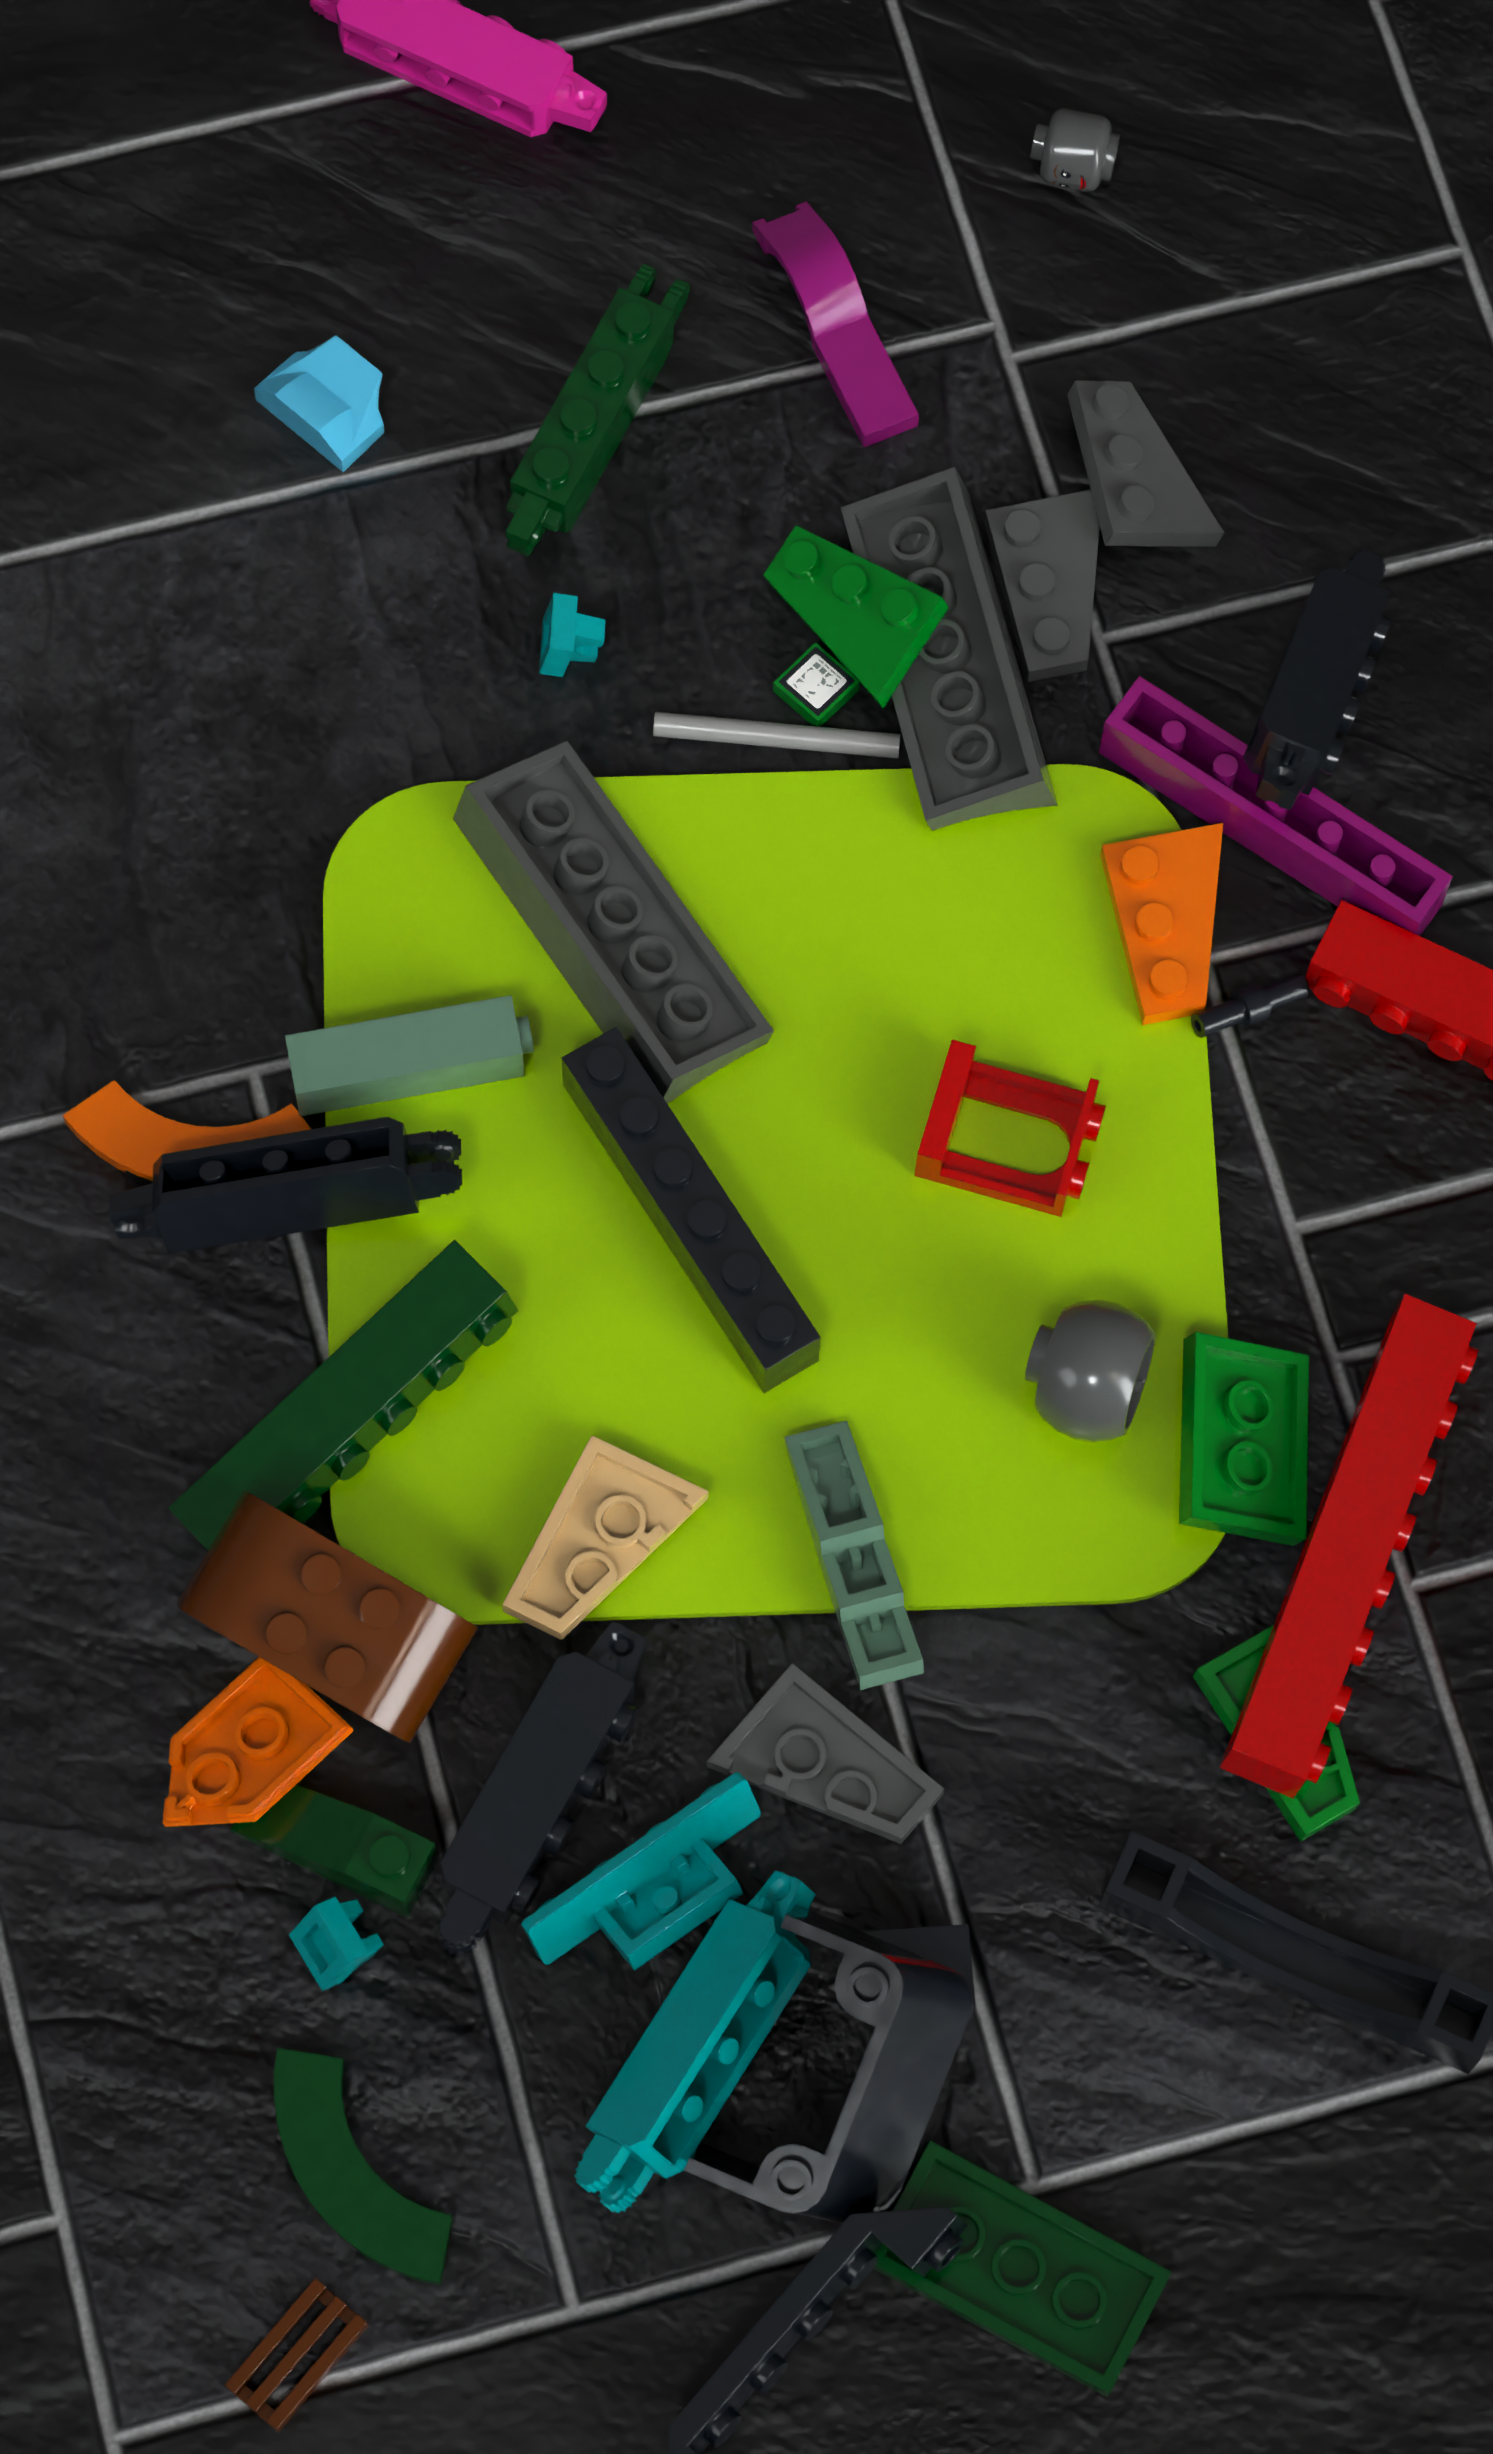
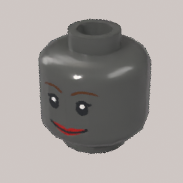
[1030,108,1120,192]

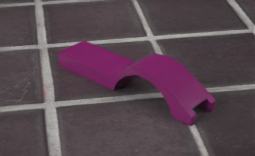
[752,201,919,448]

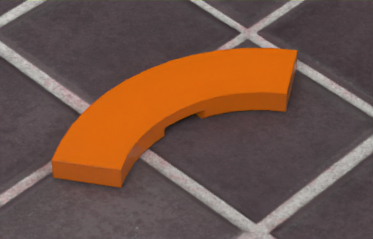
[62,1080,311,1181]

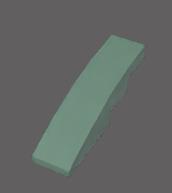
[784,1420,924,1690]

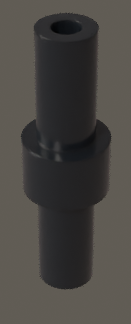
[1191,974,1309,1038]

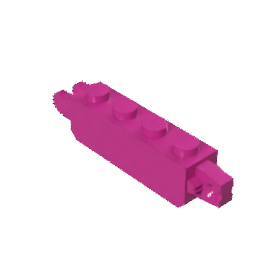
[310,0,607,137]

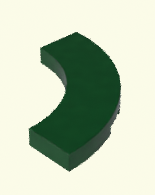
[274,2048,453,2286]

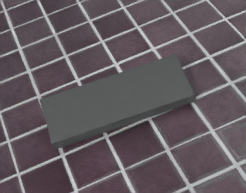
[841,467,1057,830]
[453,741,774,1104]

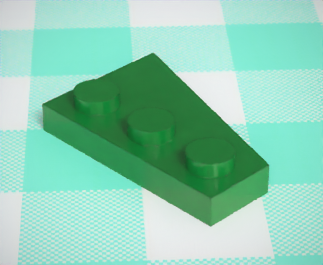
[763,525,949,708]

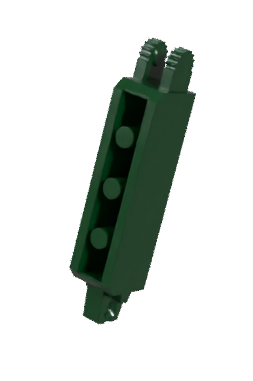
[506,264,691,557]

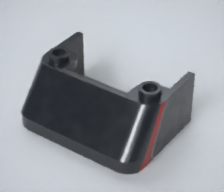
[684,1905,974,2223]

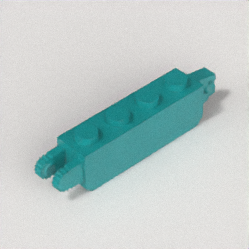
[574,1871,816,2213]

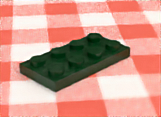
[873,2140,1172,2397]

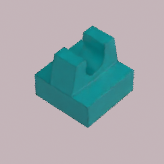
[539,593,606,677]
[289,1896,384,1991]

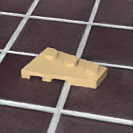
[502,1436,709,1640]

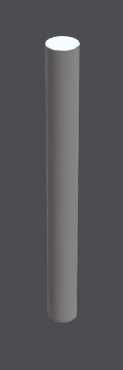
[653,712,900,759]

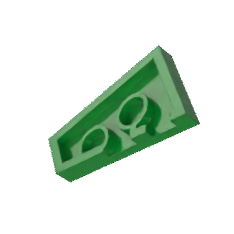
[1193,1625,1360,1842]

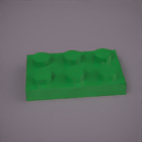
[1179,1332,1309,1546]

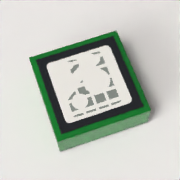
[773,642,860,727]

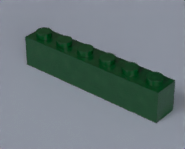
[168,1240,518,1550]

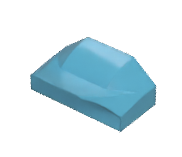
[254,335,385,472]

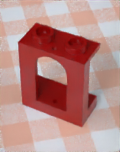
[914,1039,1106,1217]

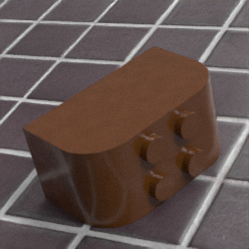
[176,1490,478,1743]

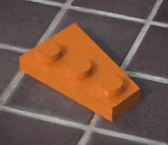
[1100,823,1223,1025]

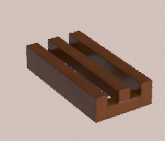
[225,2278,369,2433]

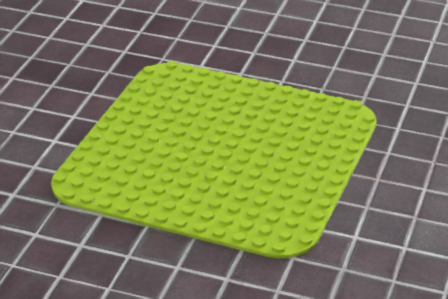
[323,764,1228,1625]

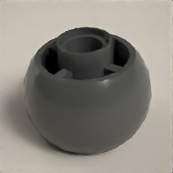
[1025,1299,1156,1442]

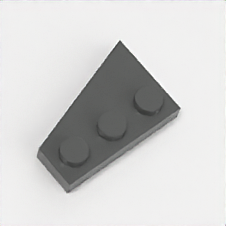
[1067,380,1224,547]

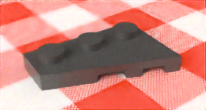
[984,490,1100,682]
[707,1663,944,1844]

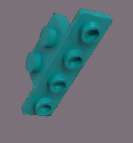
[522,1772,761,1971]

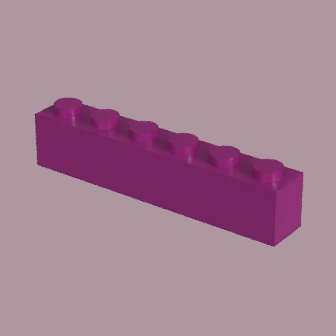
[1099,676,1453,936]

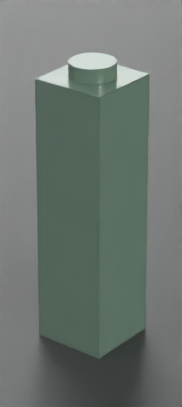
[285,995,534,1116]

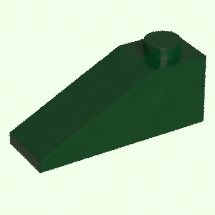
[230,1784,438,1919]

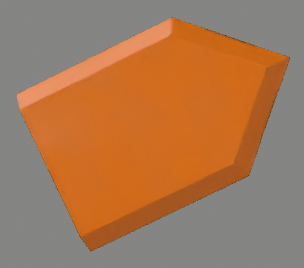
[162,1657,354,1827]

